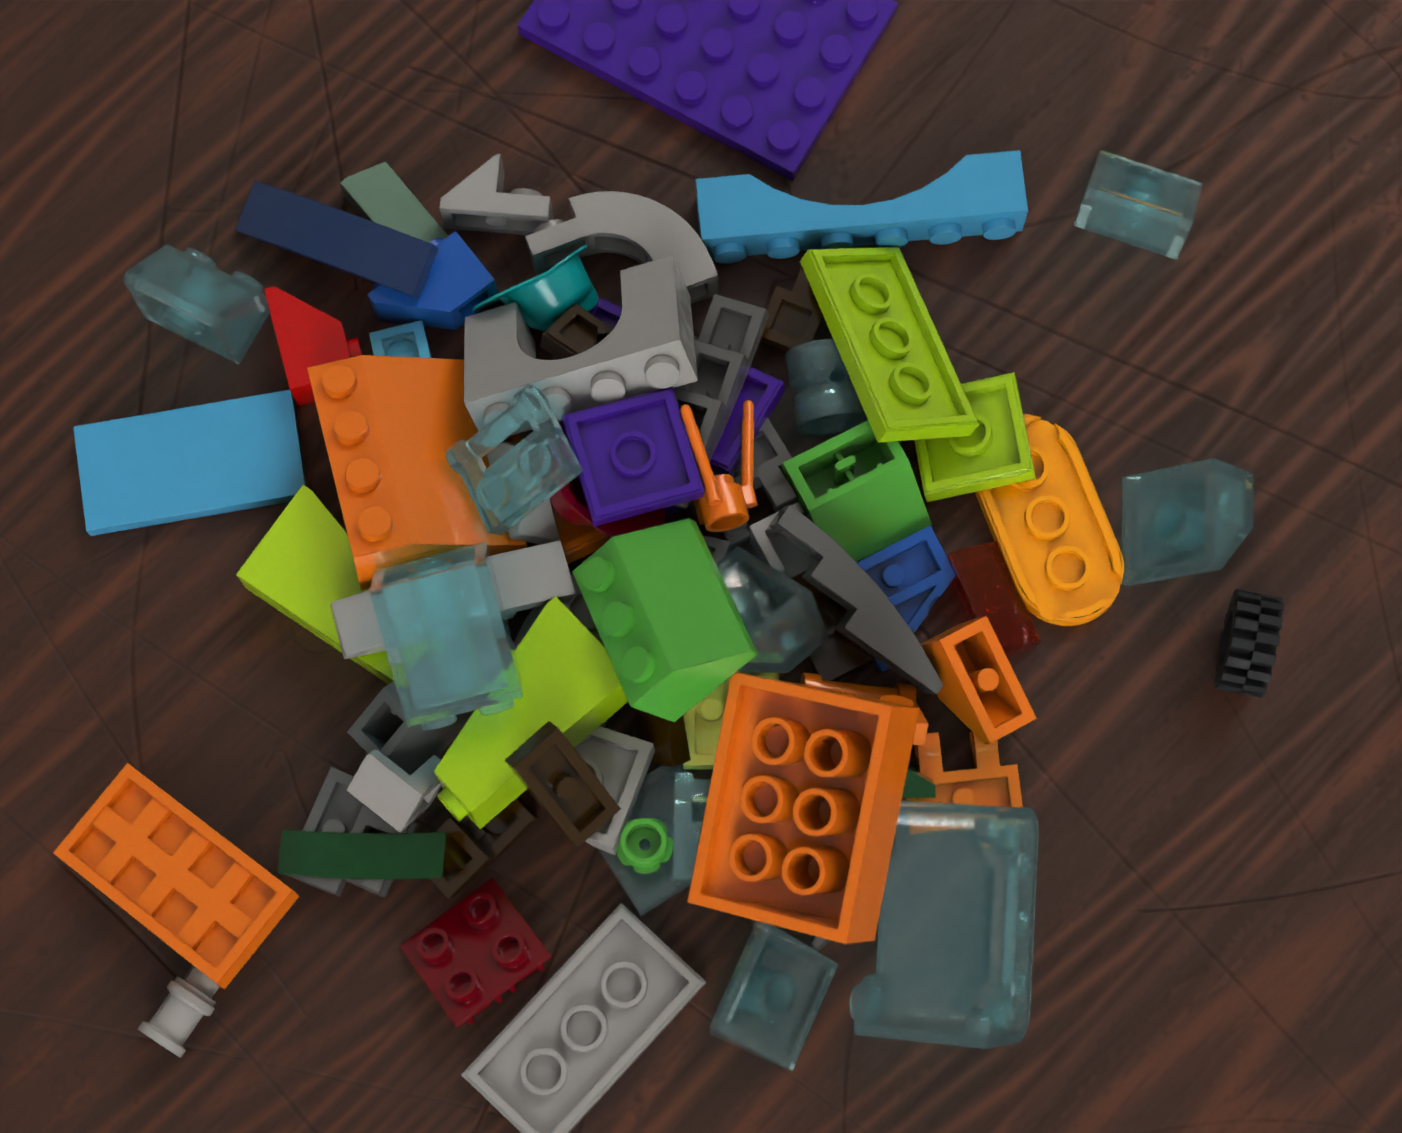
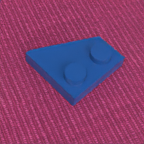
[857,525,956,673]

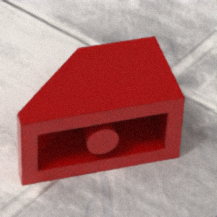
[264,286,363,407]

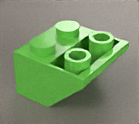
[782,420,932,563]

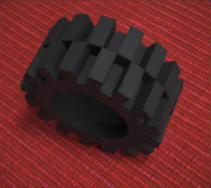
[1214,589,1284,698]

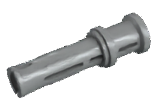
[137,965,220,1058]

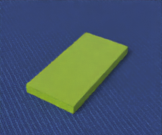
[800,247,979,443]

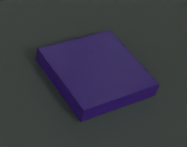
[562,387,705,527]

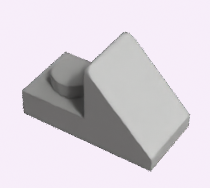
[440,154,553,235]

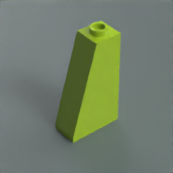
[236,485,439,684]
[434,596,628,829]

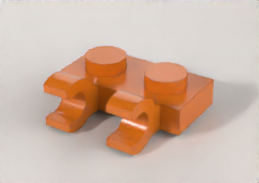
[904,732,1025,835]

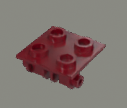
[399,877,552,1028]

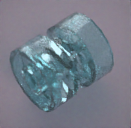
[785,339,867,436]

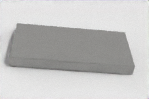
[461,903,706,1133]

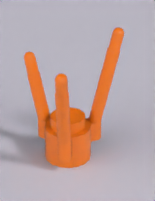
[680,400,758,532]

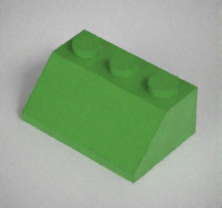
[572,518,758,722]

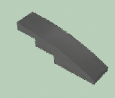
[673,294,769,509]
[769,504,943,694]

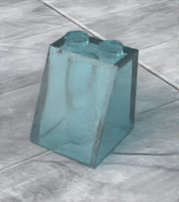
[369,541,523,730]

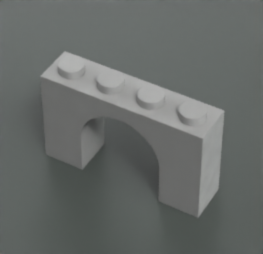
[464,255,698,443]

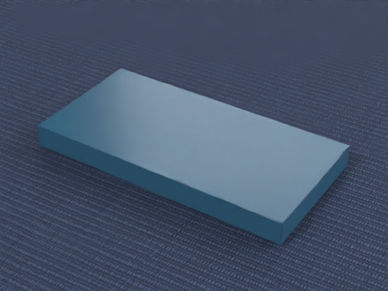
[73,390,308,536]

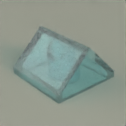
[1074,150,1203,260]
[709,921,839,1071]

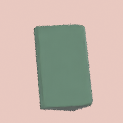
[340,161,448,242]

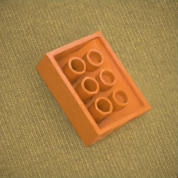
[307,355,527,591]
[688,672,919,944]

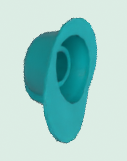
[472,244,599,331]

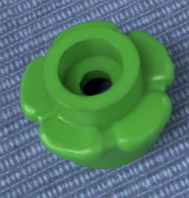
[617,817,674,874]

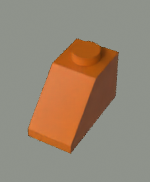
[921,615,1037,745]

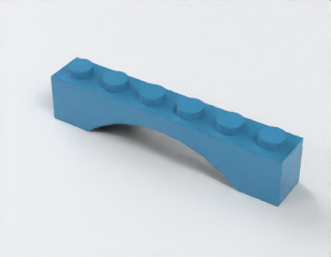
[695,150,1028,264]

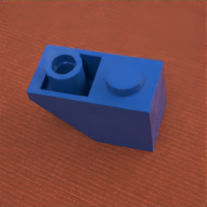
[367,231,498,330]

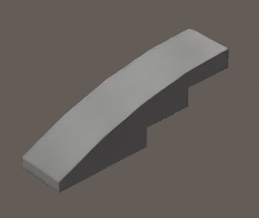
[330,540,576,659]

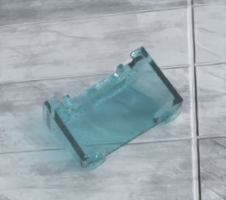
[849,800,1038,1049]

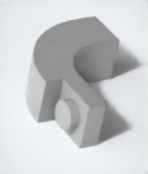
[525,191,718,304]

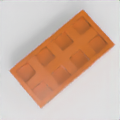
[53,763,299,990]

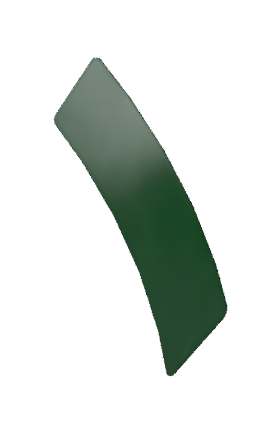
[277,830,446,879]

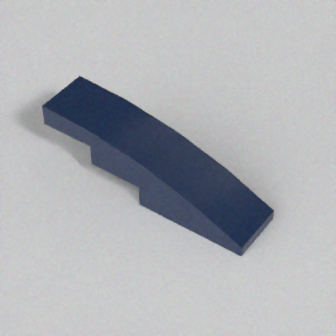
[235,181,439,300]

